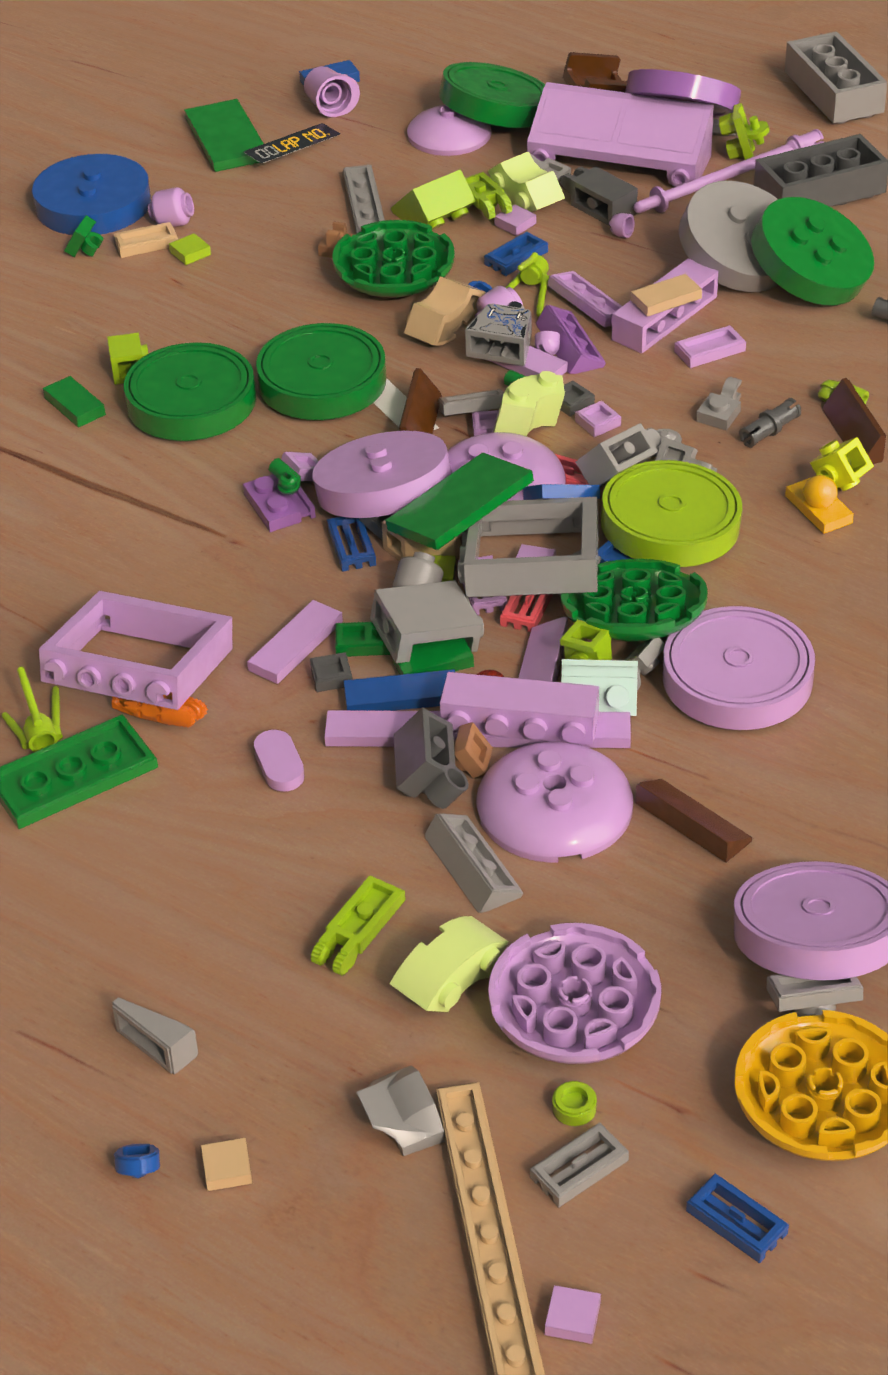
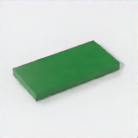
[184,99,264,172]
[385,452,534,550]
[0,714,158,829]

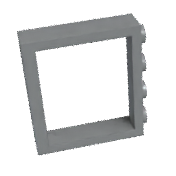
[458,497,599,597]

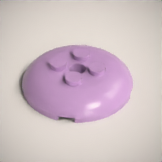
[447,432,566,501]
[476,741,633,863]
[489,923,661,1064]

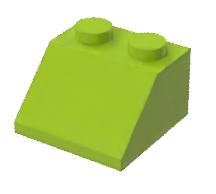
[390,169,476,230]

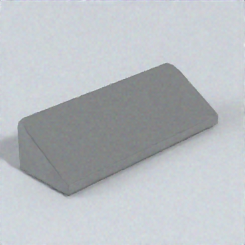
[425,813,523,913]

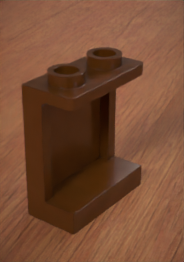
[562,52,627,93]

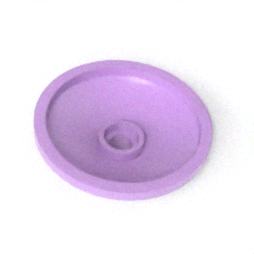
[407,105,491,156]

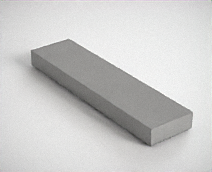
[343,165,385,234]

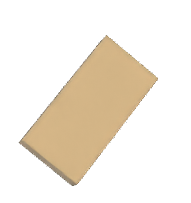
[113,222,178,258]
[631,274,702,316]

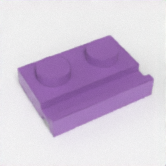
[243,474,316,532]

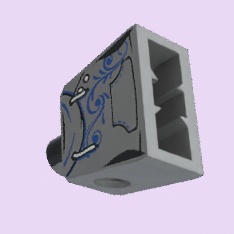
[465,301,532,366]

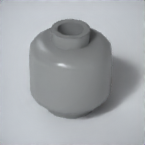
[392,552,444,588]

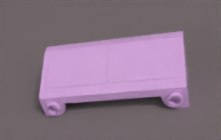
[527,82,714,187]

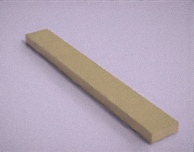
[436,1082,545,1375]

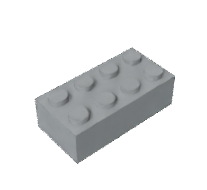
[785,31,887,124]

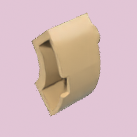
[404,276,486,346]

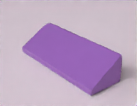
[536,305,606,374]

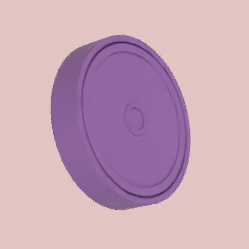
[625,69,741,118]

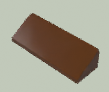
[399,368,442,434]
[823,378,886,464]
[636,779,752,862]

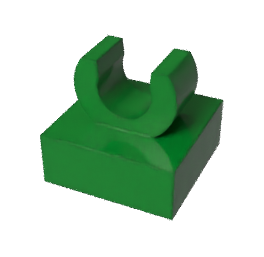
[64,215,104,257]

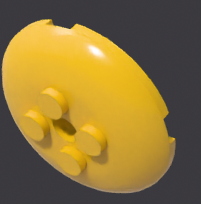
[735,1010,888,1161]

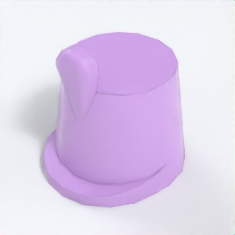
[304,66,360,117]

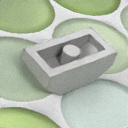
[356,1065,445,1156]

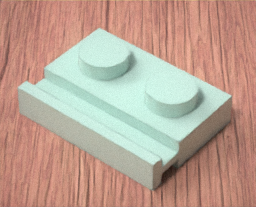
[561,659,638,716]

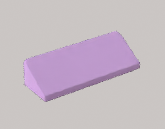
[519,617,568,682]

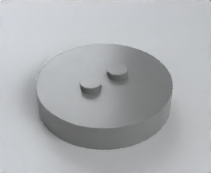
[679,181,778,292]

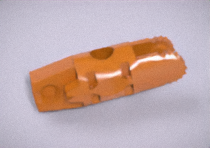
[111,692,208,728]

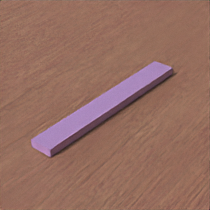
[325,710,631,748]

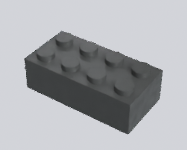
[754,134,888,207]

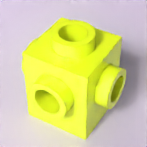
[810,437,874,491]

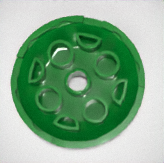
[332,220,455,298]
[561,559,708,641]

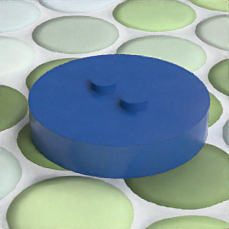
[32,154,151,235]

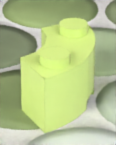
[488,151,565,212]
[493,371,565,436]
[390,916,508,1012]

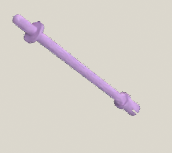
[633,129,824,213]

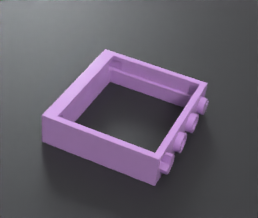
[39,591,233,710]

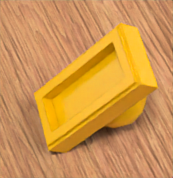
[785,475,854,534]

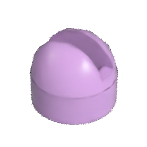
[609,213,635,238]
[535,331,560,355]

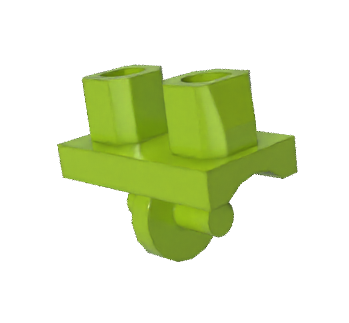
[719,103,770,160]

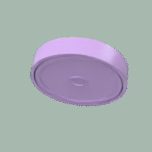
[312,431,452,518]
[663,606,815,730]
[734,861,888,980]

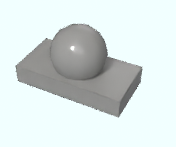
[767,974,863,1017]

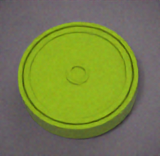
[601,460,742,567]

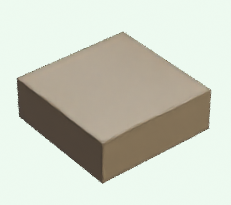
[201,1138,252,1191]

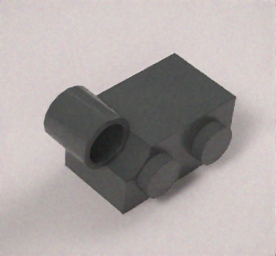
[394,707,469,809]

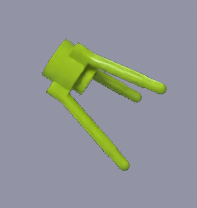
[505,252,549,317]
[2,666,63,752]

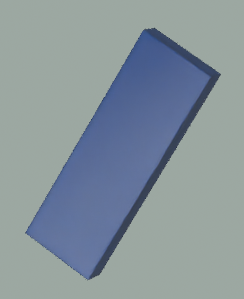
[344,669,455,711]

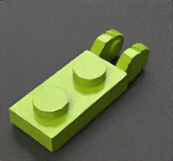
[465,172,513,220]
[310,876,405,976]

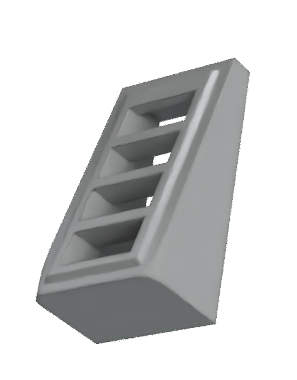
[112,997,198,1075]

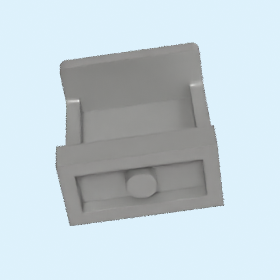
[370,580,484,663]

